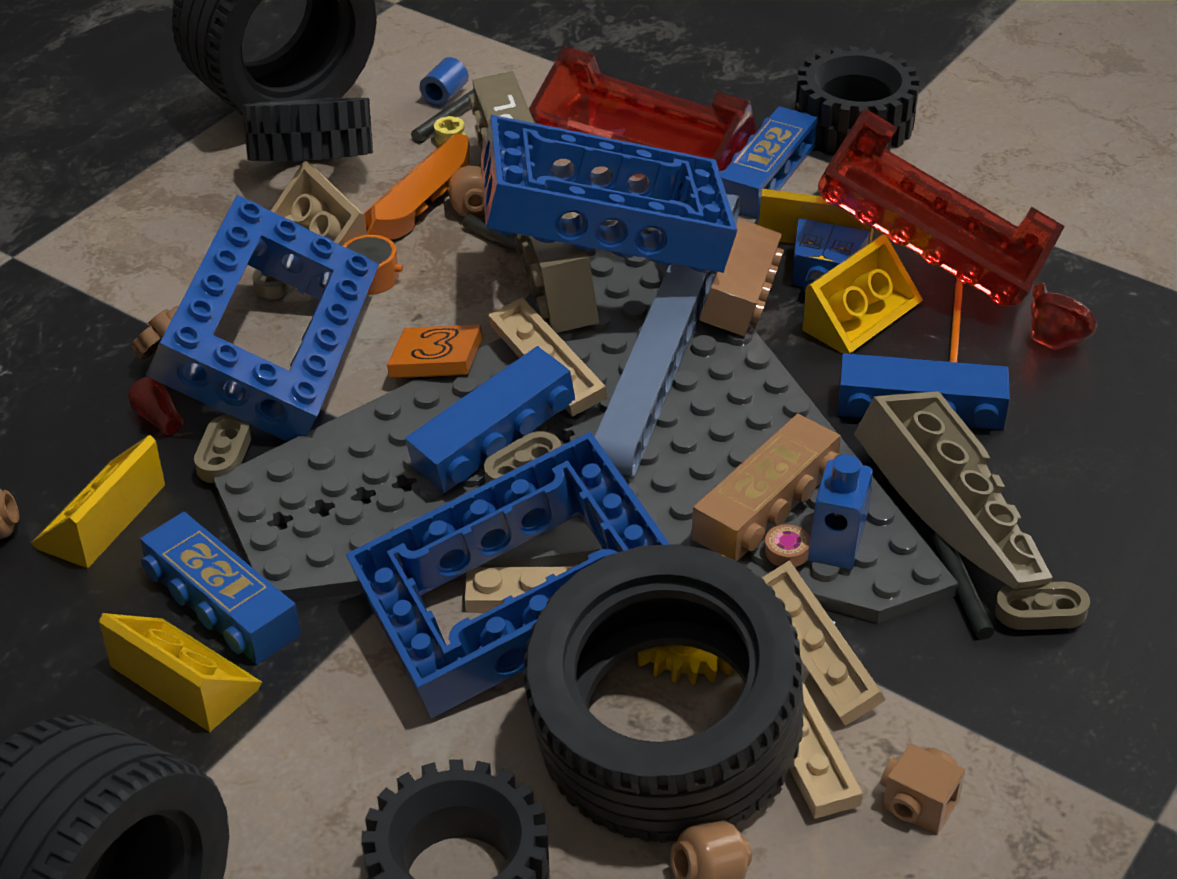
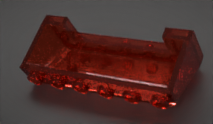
[529,46,758,172]
[818,108,1065,306]

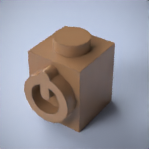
[880,743,966,835]

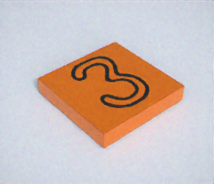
[387,324,483,378]

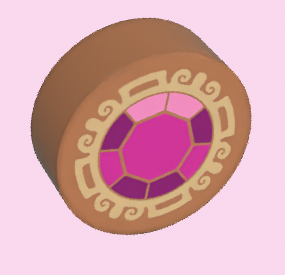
[764,524,810,567]

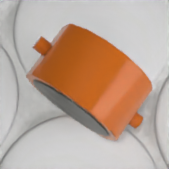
[343,235,403,294]

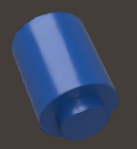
[419,57,469,107]

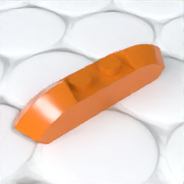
[363,133,470,240]

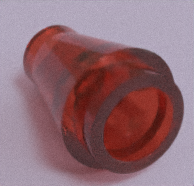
[128,377,183,435]

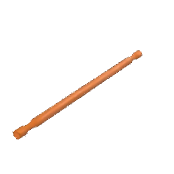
[949,270,964,362]

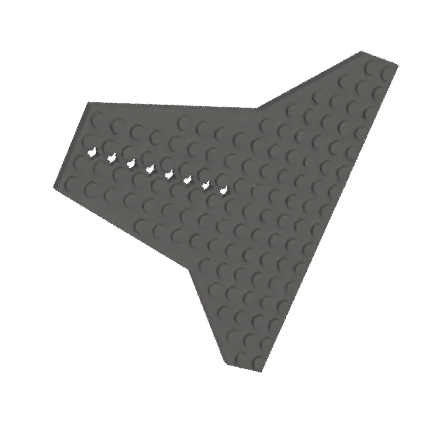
[213,220,959,624]

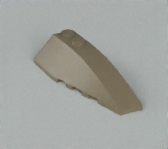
[854,391,1053,589]

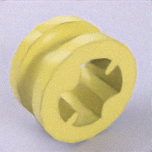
[434,116,465,145]

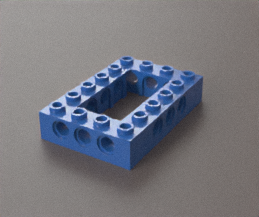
[481,115,738,273]
[145,195,379,442]
[345,431,670,719]

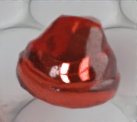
[1031,283,1098,351]

